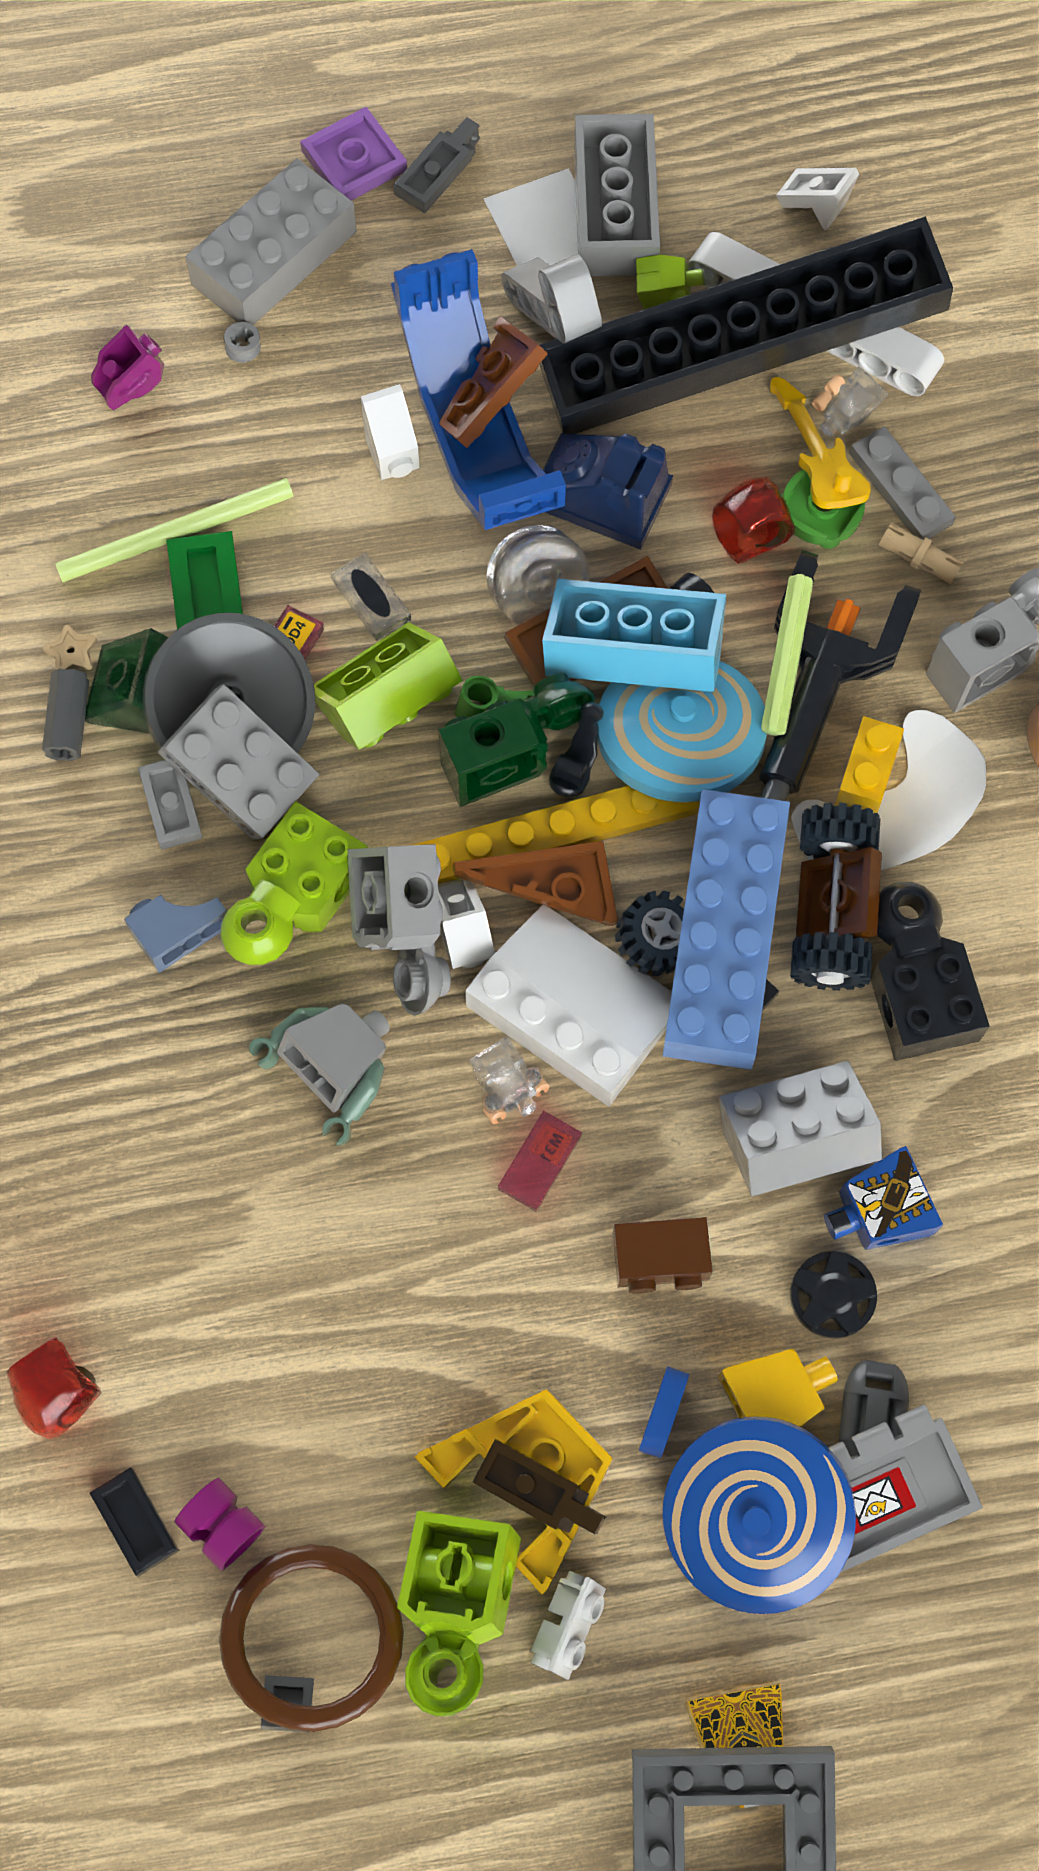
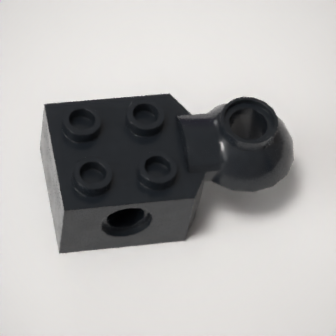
[871,882,990,1061]

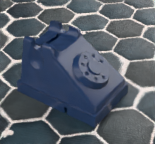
[543,433,673,550]

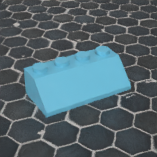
[542,579,726,692]

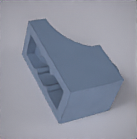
[124,895,227,973]

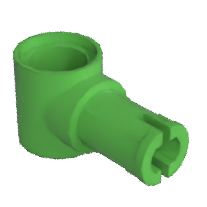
[455,675,535,718]

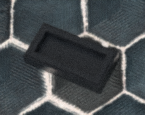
[90,1467,180,1577]

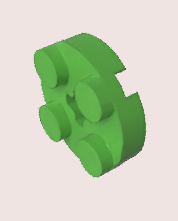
[782,470,865,549]

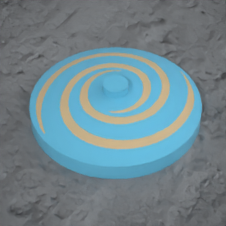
[597,661,767,802]

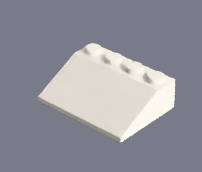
[465,905,672,1107]

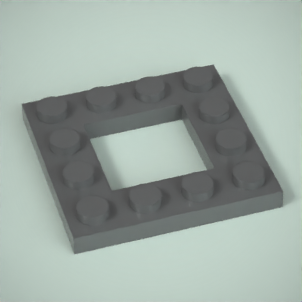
[632,1746,836,1871]

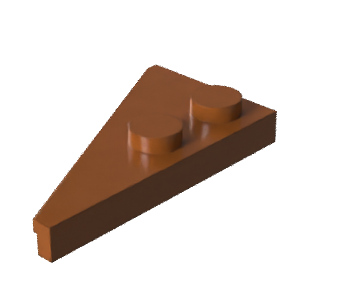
[453,841,618,926]

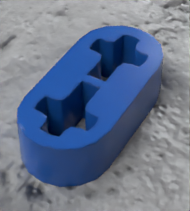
[638,1366,689,1459]

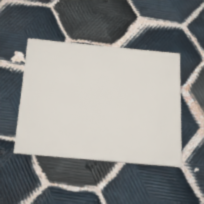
[484,168,578,266]

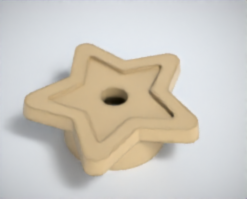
[43,625,97,670]

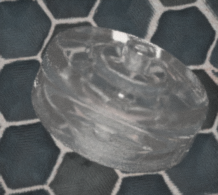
[486,525,590,625]

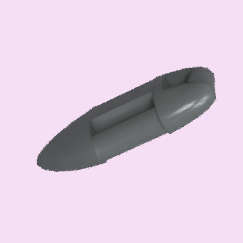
[838,1360,909,1457]

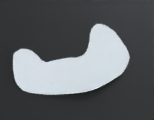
[791,710,986,870]

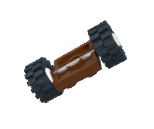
[790,803,882,991]

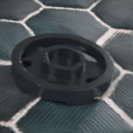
[790,1251,877,1339]

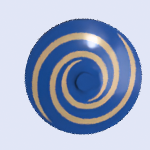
[663,1416,856,1614]

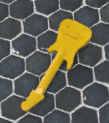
[769,377,871,509]

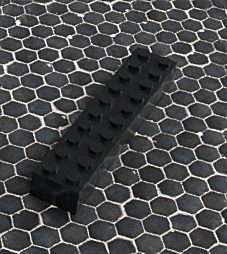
[539,216,953,434]

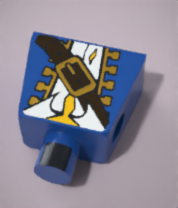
[824,1146,943,1250]

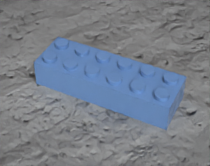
[662,789,790,1070]

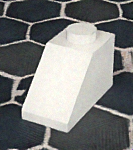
[361,384,420,480]
[438,878,495,969]

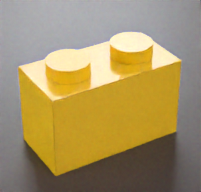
[834,716,905,813]

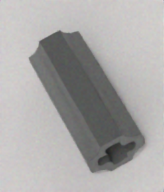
[42,668,89,761]

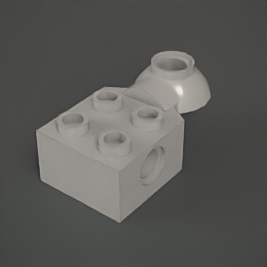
[926,568,1039,713]
[347,844,451,1016]

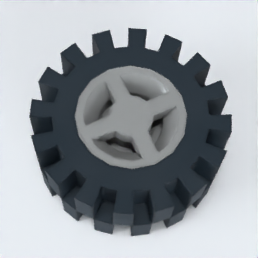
[615,891,684,976]

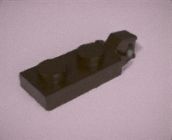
[473,1439,606,1534]

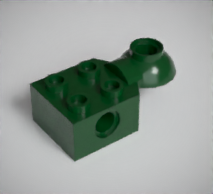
[438,673,595,807]

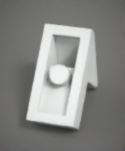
[776,168,859,230]

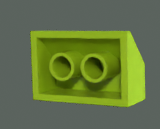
[314,622,463,750]

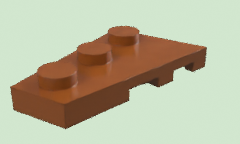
[439,316,548,448]

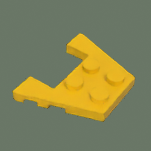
[415,1389,613,1595]

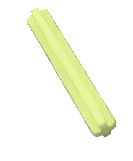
[761,574,813,736]

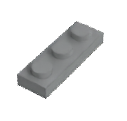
[849,426,956,540]

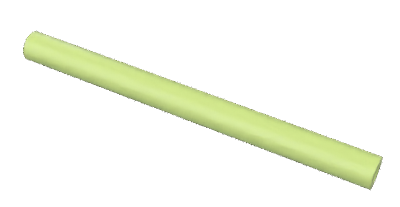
[55,478,294,583]

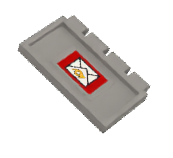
[828,1404,983,1573]

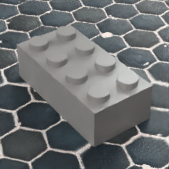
[574,114,660,276]
[185,158,357,325]

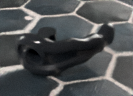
[549,702,604,797]

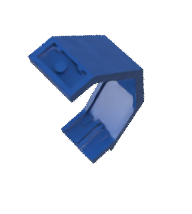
[391,249,566,530]

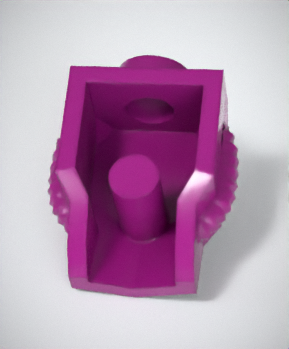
[91,324,164,411]

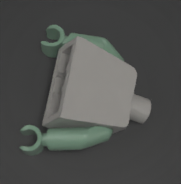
[249,1004,389,1146]

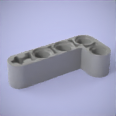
[501,254,602,343]

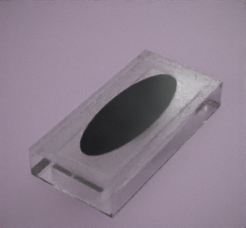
[331,552,411,641]

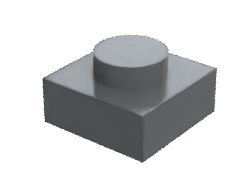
[261,1675,314,1732]

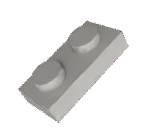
[138,760,203,850]

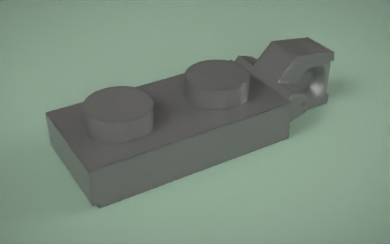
[393,117,480,213]

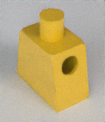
[718,1349,838,1427]

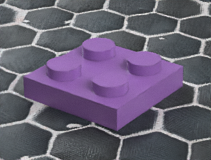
[300,107,407,201]

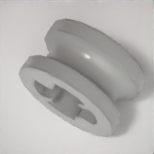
[224,322,261,363]

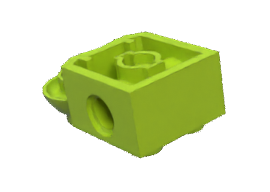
[221,801,368,965]
[397,1510,521,1716]

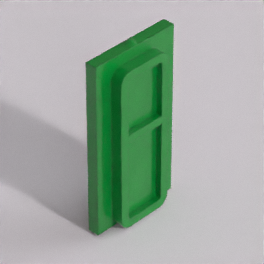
[166,531,243,630]

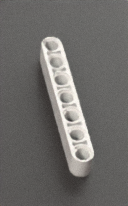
[687,232,944,396]

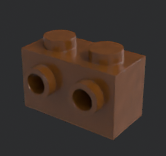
[612,1217,713,1294]

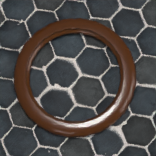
[219,1544,404,1732]

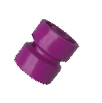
[174,1477,266,1571]

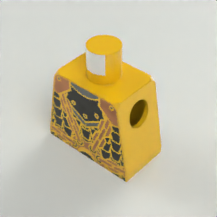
[685,1684,784,1808]

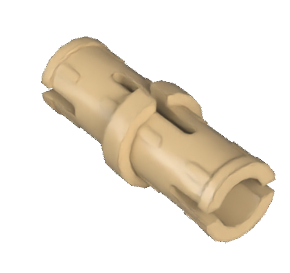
[878,522,964,585]

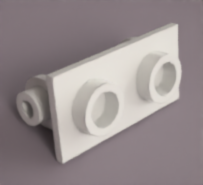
[530,1571,606,1680]

